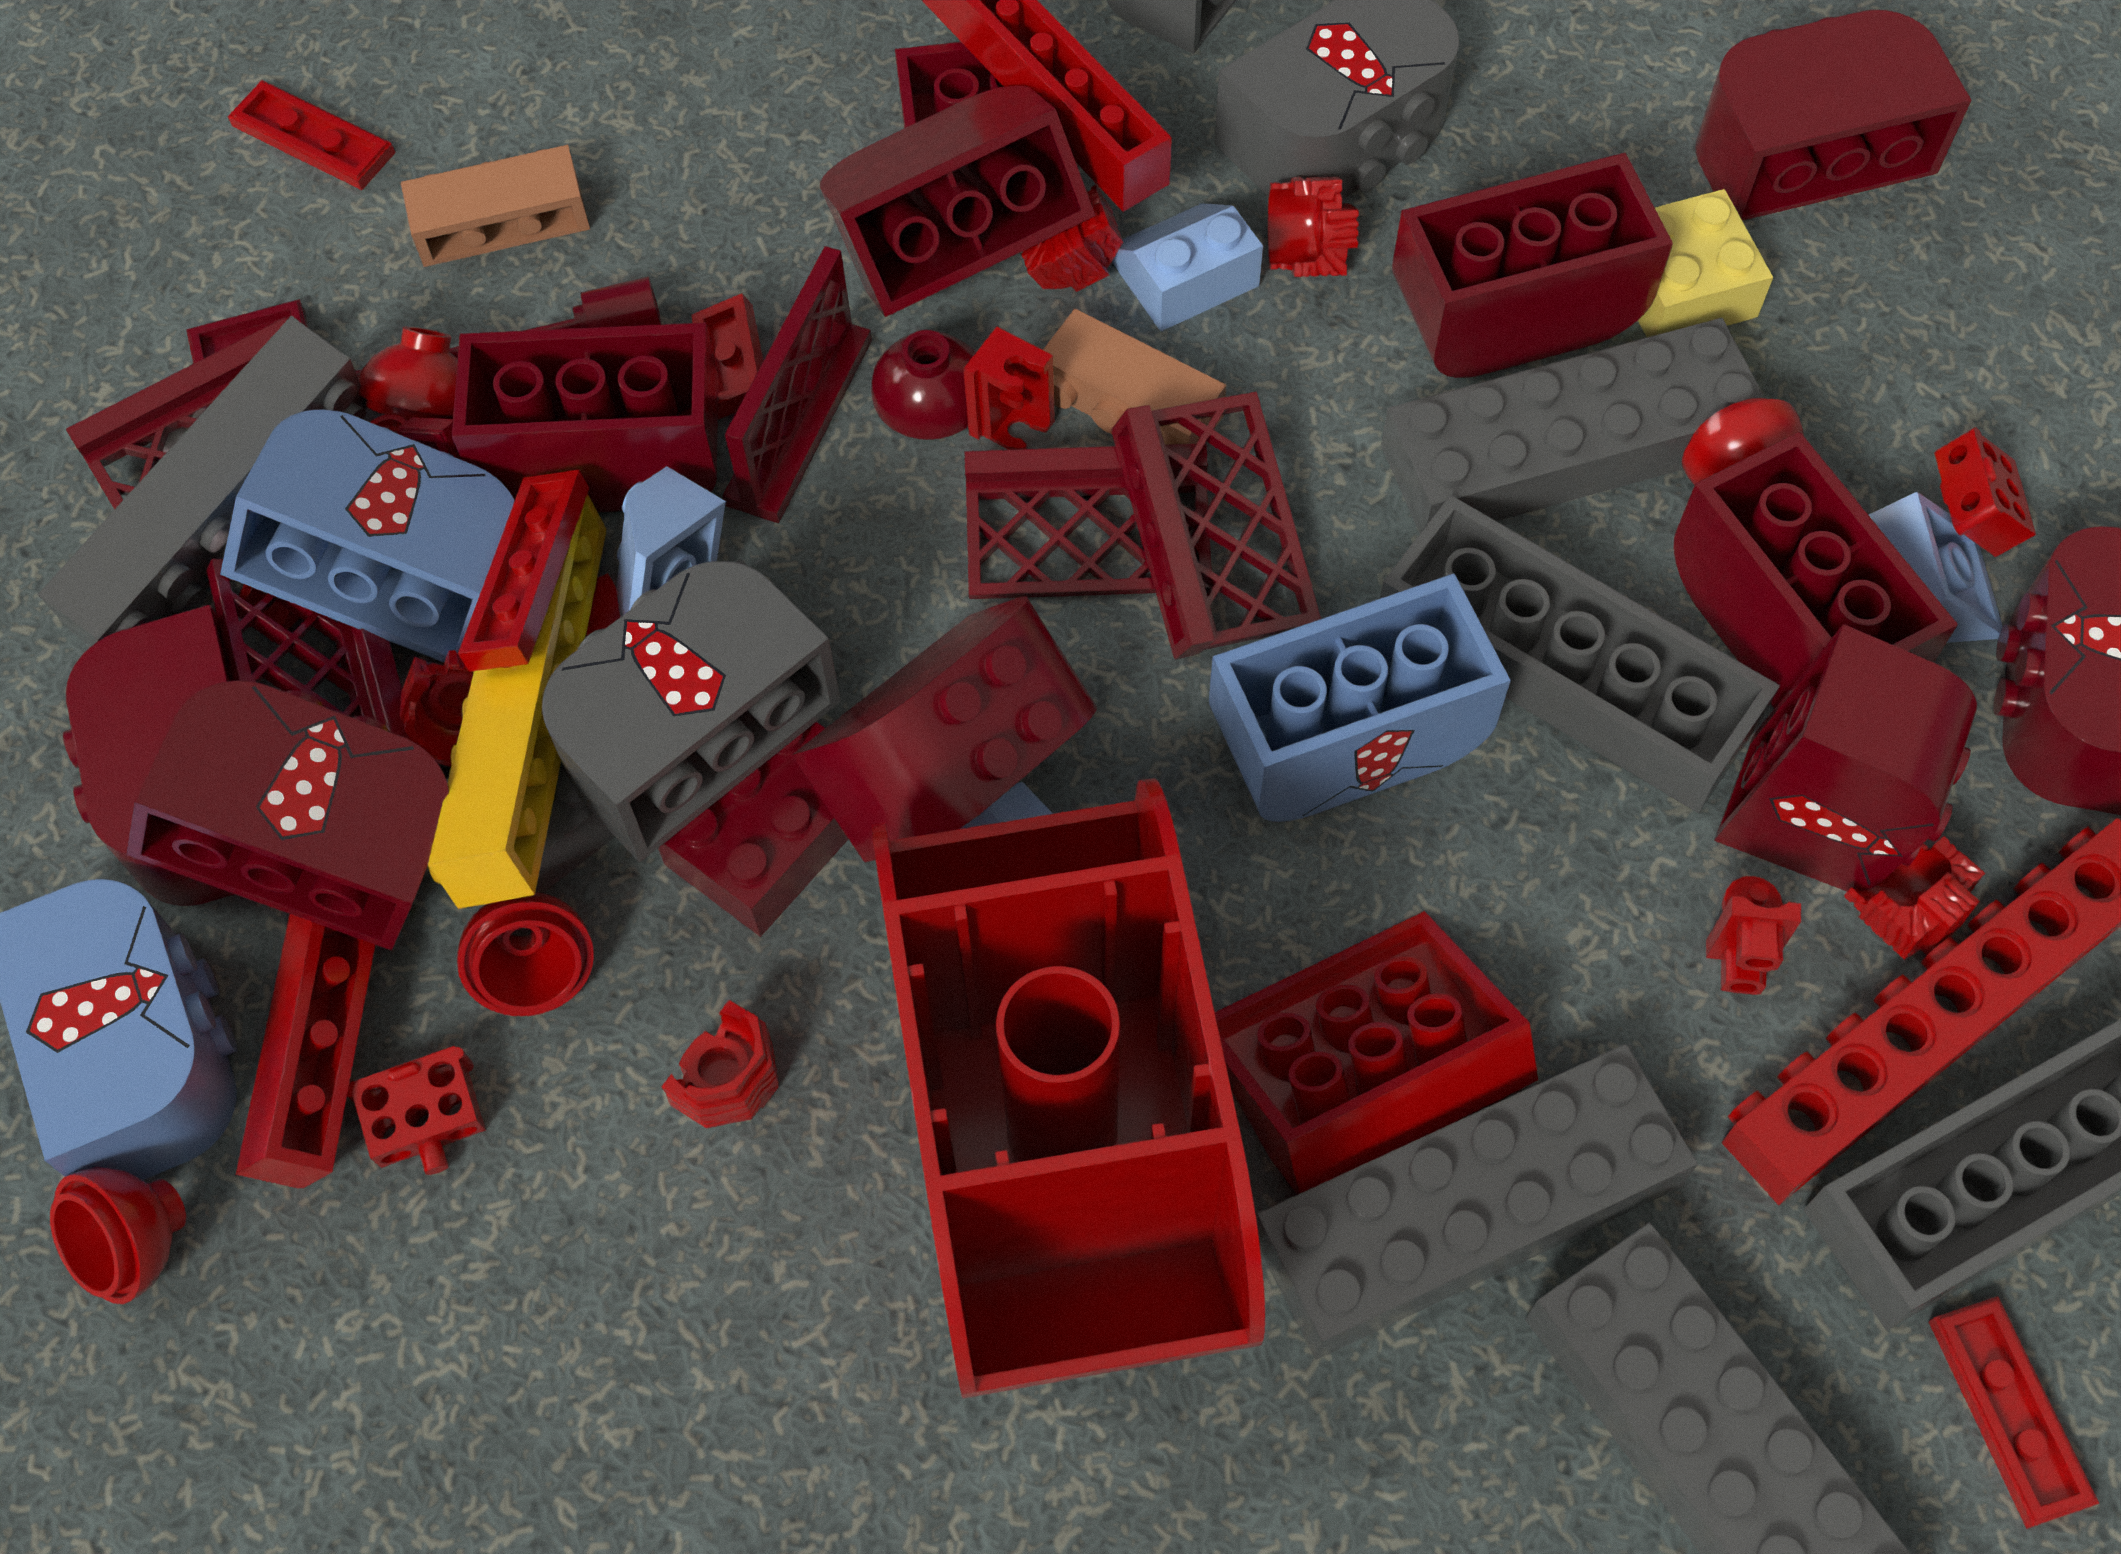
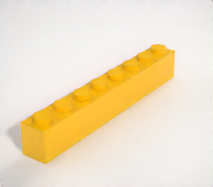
[428,493,607,909]

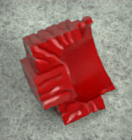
[1267,176,1359,277]
[1021,184,1123,292]
[400,650,474,767]
[1844,836,1985,960]
[661,1000,779,1129]

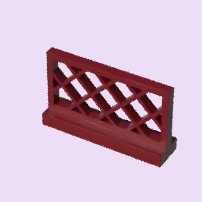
[722,246,872,524]
[66,317,286,510]
[1111,391,1321,660]
[964,443,1212,599]
[207,559,410,740]

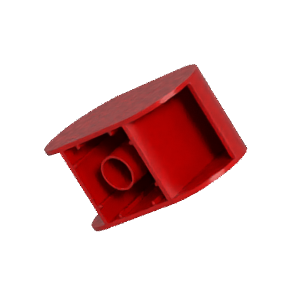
[871,778,1265,1399]

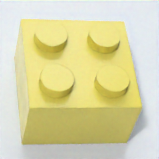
[1638,189,1773,338]

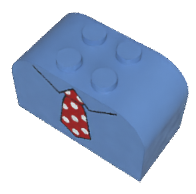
[220,410,514,662]
[1209,574,1511,822]
[0,879,237,1180]

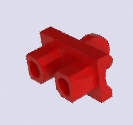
[1706,876,1801,995]

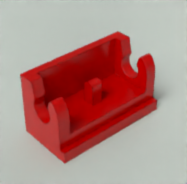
[963,326,1055,450]

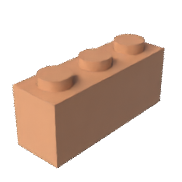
[401,145,590,267]
[1043,309,1226,445]

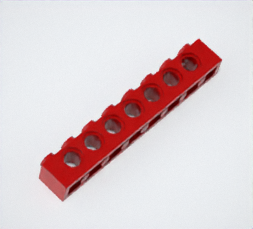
[1721,818,2121,1205]

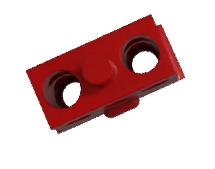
[1934,427,2036,557]
[347,1046,486,1175]

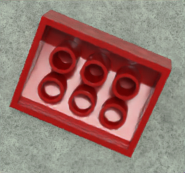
[1215,911,1538,1195]

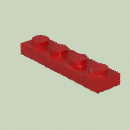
[458,469,589,672]

